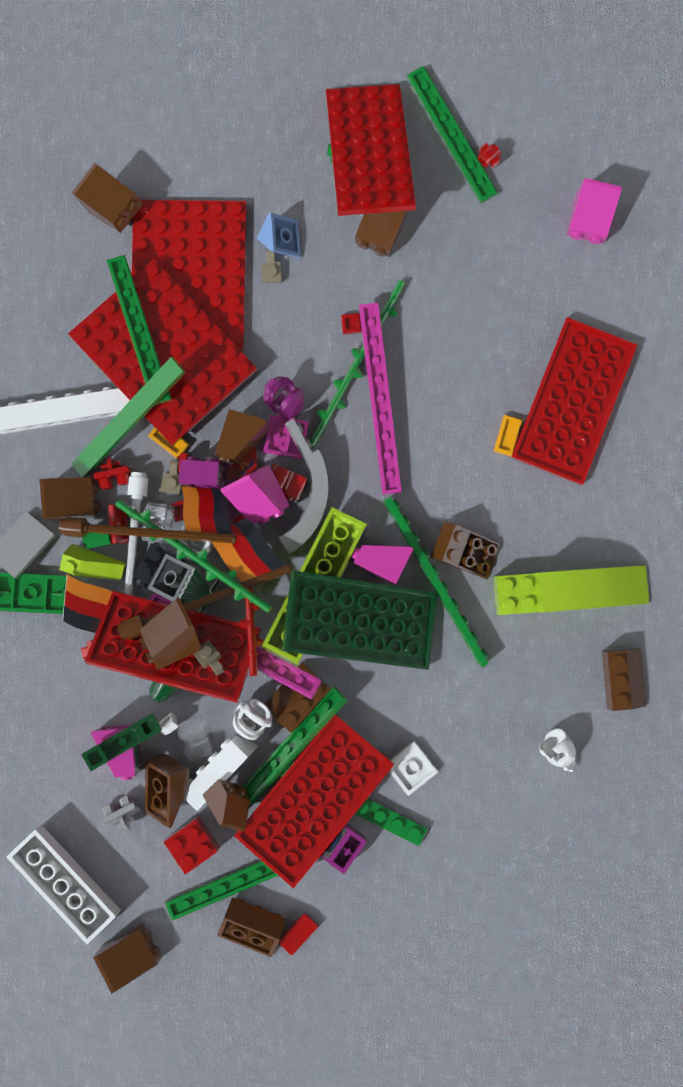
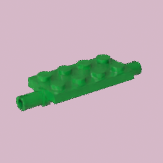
[0,572,67,614]

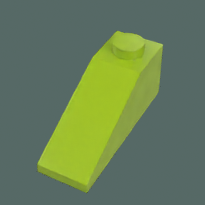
[60,544,126,580]

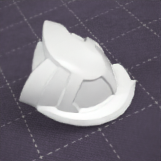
[539,729,576,772]

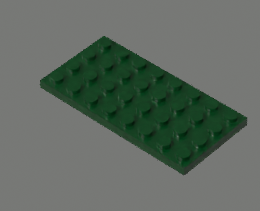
[282,571,437,670]

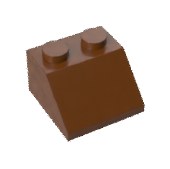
[202,779,250,831]

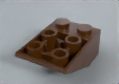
[430,522,500,579]

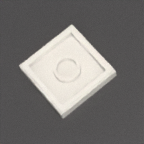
[389,741,438,796]

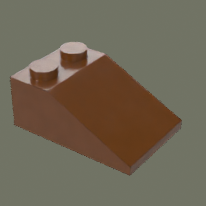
[145,753,189,828]

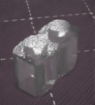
[142,502,175,544]
[177,716,215,762]

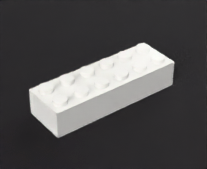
[6,825,121,944]

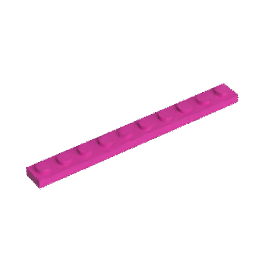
[359,302,402,495]
[150,593,322,699]

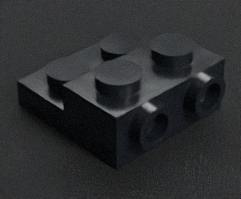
[133,543,186,587]

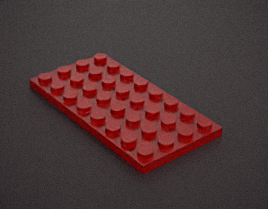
[326,84,416,216]
[511,317,637,486]
[85,591,262,703]
[234,714,395,889]

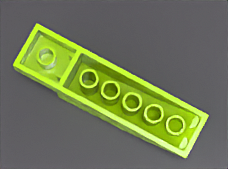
[262,507,367,666]
[493,565,649,615]

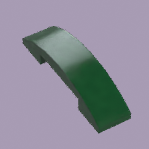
[81,713,162,771]

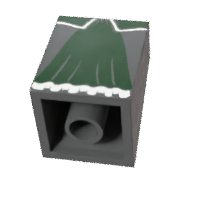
[148,554,219,613]

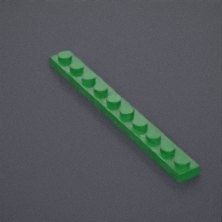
[383,497,489,668]

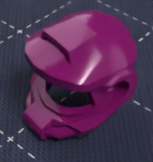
[263,376,305,418]

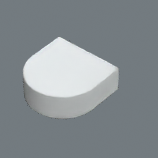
[159,713,178,735]

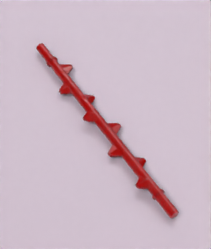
[233,513,264,677]

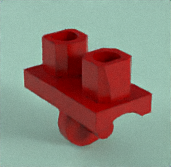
[94,457,132,490]

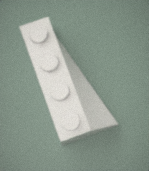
[184,736,258,811]

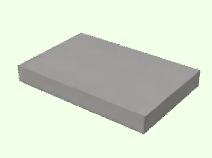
[0,511,55,579]

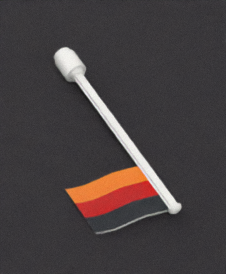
[63,472,148,633]

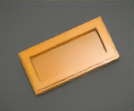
[493,415,522,457]
[148,427,190,460]

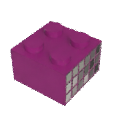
[179,457,228,489]

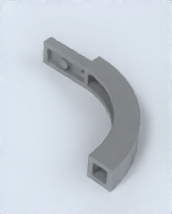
[278,419,328,554]

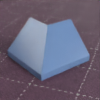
[257,213,301,258]

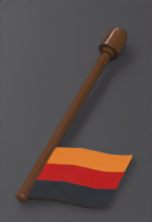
[59,487,237,545]
[117,519,293,640]

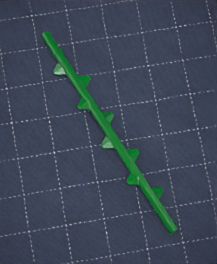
[310,280,405,447]
[115,499,272,613]

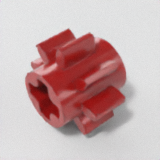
[478,143,501,168]

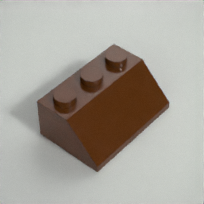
[602,648,646,711]
[265,662,331,733]
[217,897,287,957]

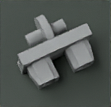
[102,795,141,831]

